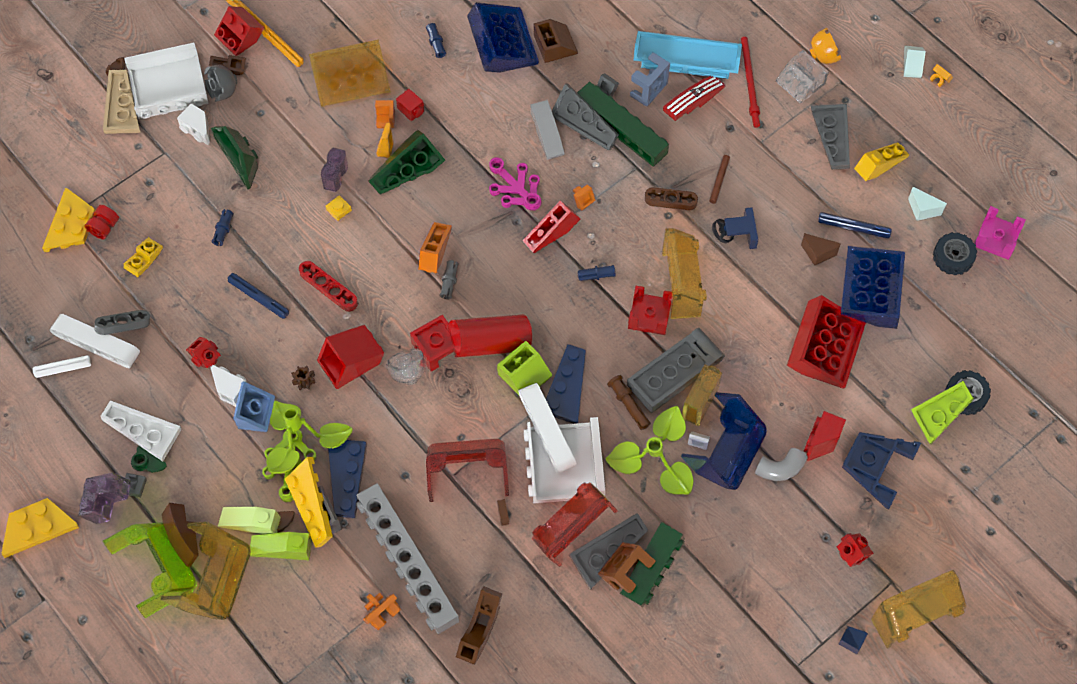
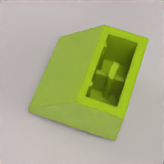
[497,341,552,395]

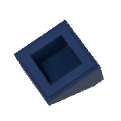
[839,626,868,654]

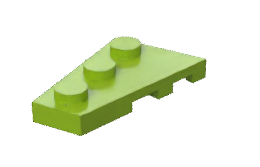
[911,381,974,444]

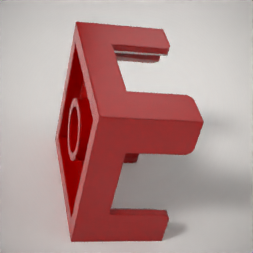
[628,285,673,335]
[410,314,457,372]

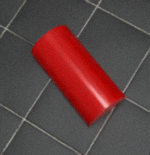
[448,314,532,357]

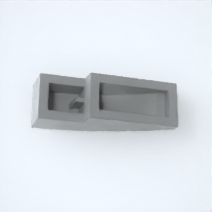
[530,100,564,160]

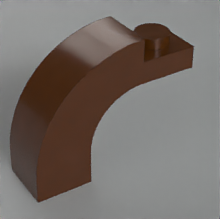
[456,586,503,665]

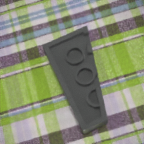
[552,83,619,150]

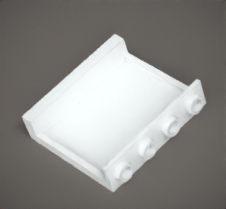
[125,43,209,119]
[524,417,605,503]

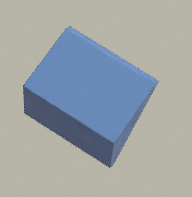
[233,381,275,432]

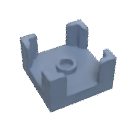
[630,52,670,107]

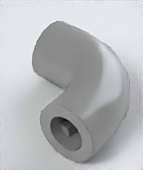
[755,448,808,481]

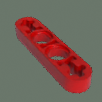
[299,261,358,312]

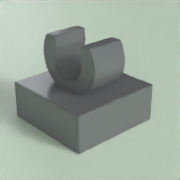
[597,73,619,97]
[120,473,147,498]

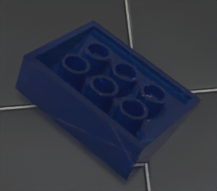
[467,2,539,73]
[841,246,905,329]

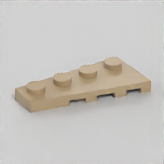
[103,70,140,134]

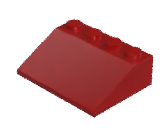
[787,295,866,389]

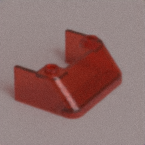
[426,439,509,502]
[532,482,618,567]

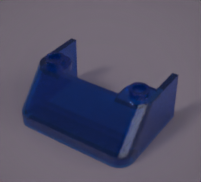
[681,392,767,490]

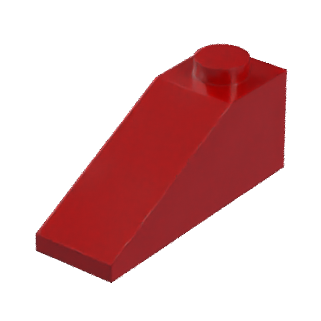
[522,200,581,253]

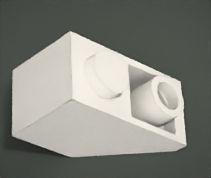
[177,104,210,145]
[211,365,247,407]

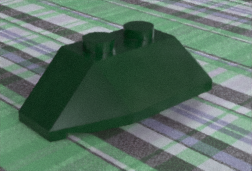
[211,126,258,190]

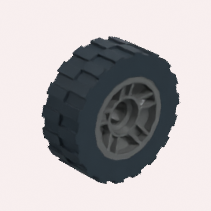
[933,232,977,275]

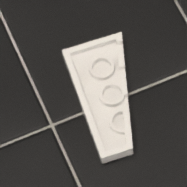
[101,401,181,462]

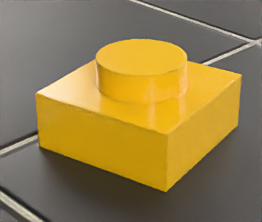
[325,195,352,221]

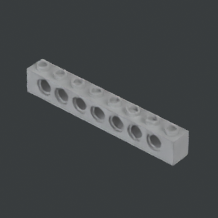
[356,483,459,634]

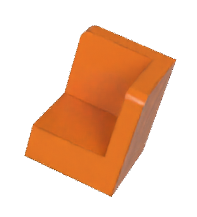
[375,100,395,128]

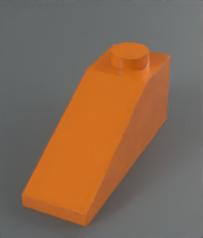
[419,222,452,273]

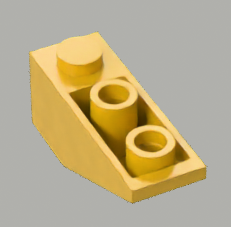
[854,142,909,181]

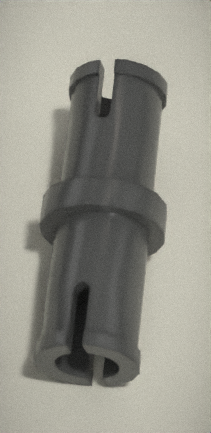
[440,260,459,299]

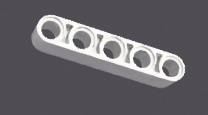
[50,314,140,368]
[518,383,576,473]

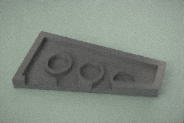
[811,104,850,170]
[569,513,648,590]

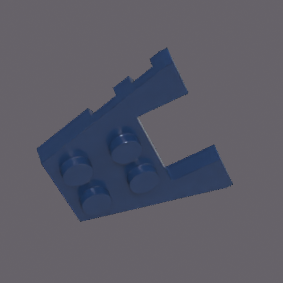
[842,432,921,510]

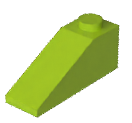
[249,532,312,560]

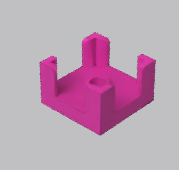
[975,206,1026,260]

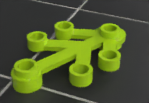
[262,430,317,502]

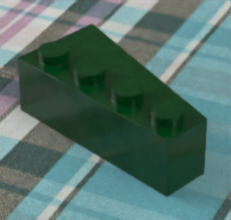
[620,522,685,607]

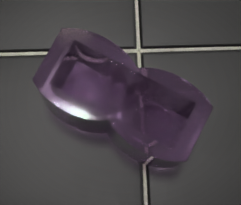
[321,148,348,192]

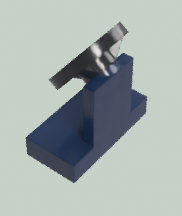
[712,207,759,249]

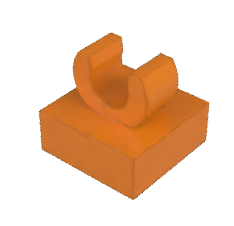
[573,185,596,211]

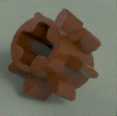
[291,365,316,391]

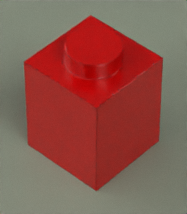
[396,89,425,122]

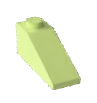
[218,507,281,534]

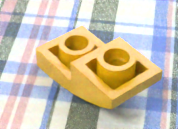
[123,237,163,277]

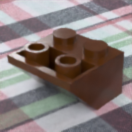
[534,19,578,63]

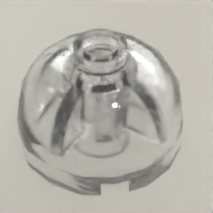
[386,349,426,385]

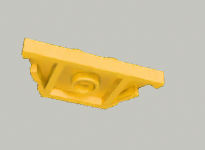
[42,188,95,252]
[1,498,79,558]

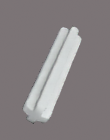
[33,355,91,378]

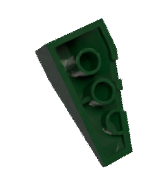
[368,130,445,195]

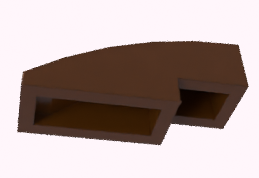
[161,503,199,567]

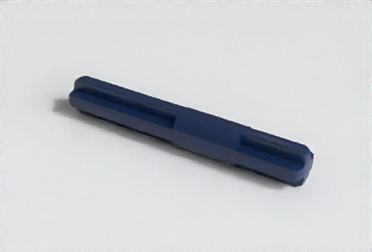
[818,212,892,238]
[227,273,289,319]

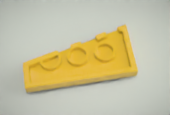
[285,457,333,548]

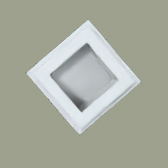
[688,432,710,450]

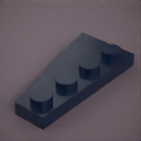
[546,344,586,424]
[328,440,367,518]

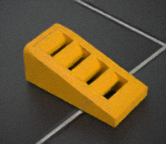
[376,123,394,158]

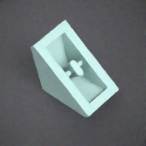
[904,46,926,78]
[908,187,947,221]

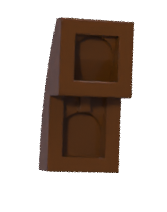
[209,55,246,75]

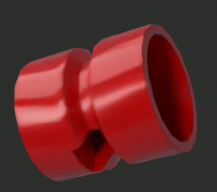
[84,205,119,240]

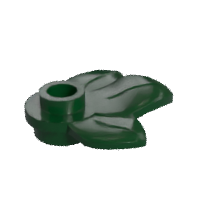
[131,445,167,473]

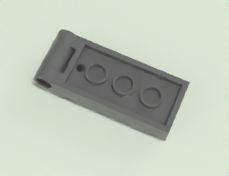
[627,328,725,413]

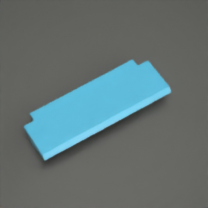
[633,31,742,79]

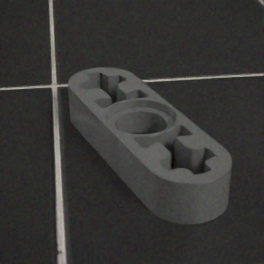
[95,310,150,335]

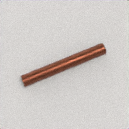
[709,155,730,204]

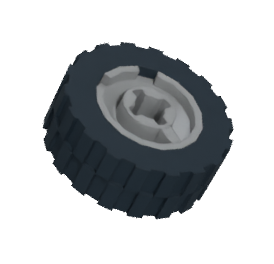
[945,370,991,415]

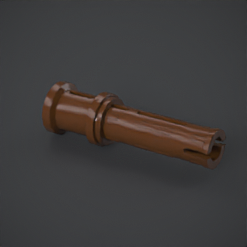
[607,375,651,430]

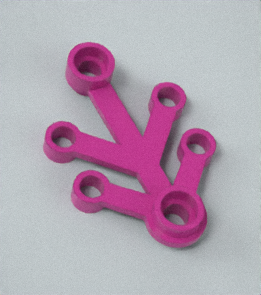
[489,157,542,211]

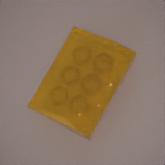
[309,39,391,107]

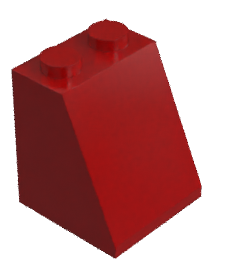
[317,324,384,389]

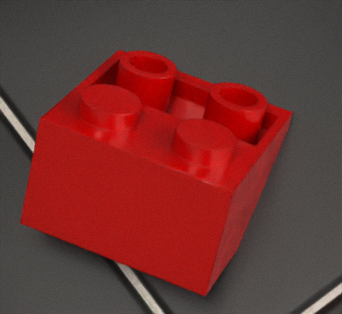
[214,6,264,56]
[804,411,846,461]

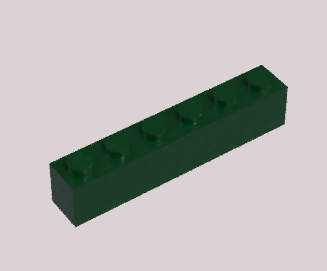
[577,81,669,167]

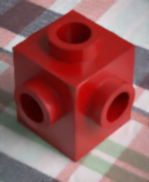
[186,337,221,368]
[836,533,874,567]

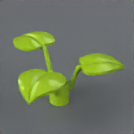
[266,401,353,474]
[606,406,693,495]

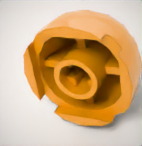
[810,28,842,64]

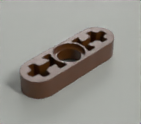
[645,187,698,210]

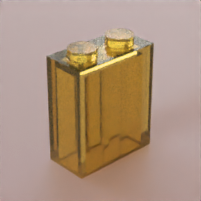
[682,364,722,426]

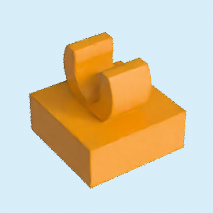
[930,64,953,87]

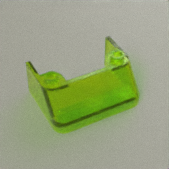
[103,522,197,618]

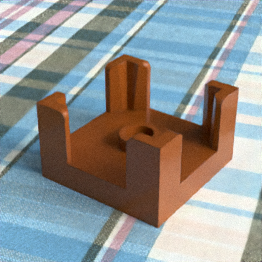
[598,542,655,593]

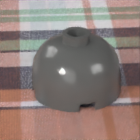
[204,65,237,102]

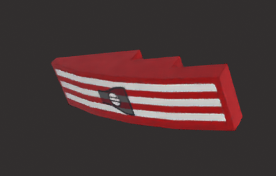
[663,76,726,121]

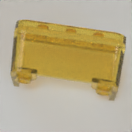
[662,228,707,319]
[160,522,251,620]
[871,570,967,649]

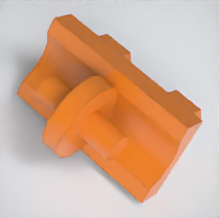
[363,593,401,630]

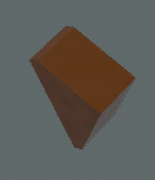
[801,233,841,266]

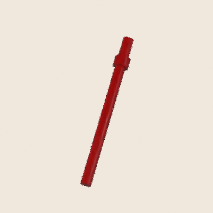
[741,37,760,128]

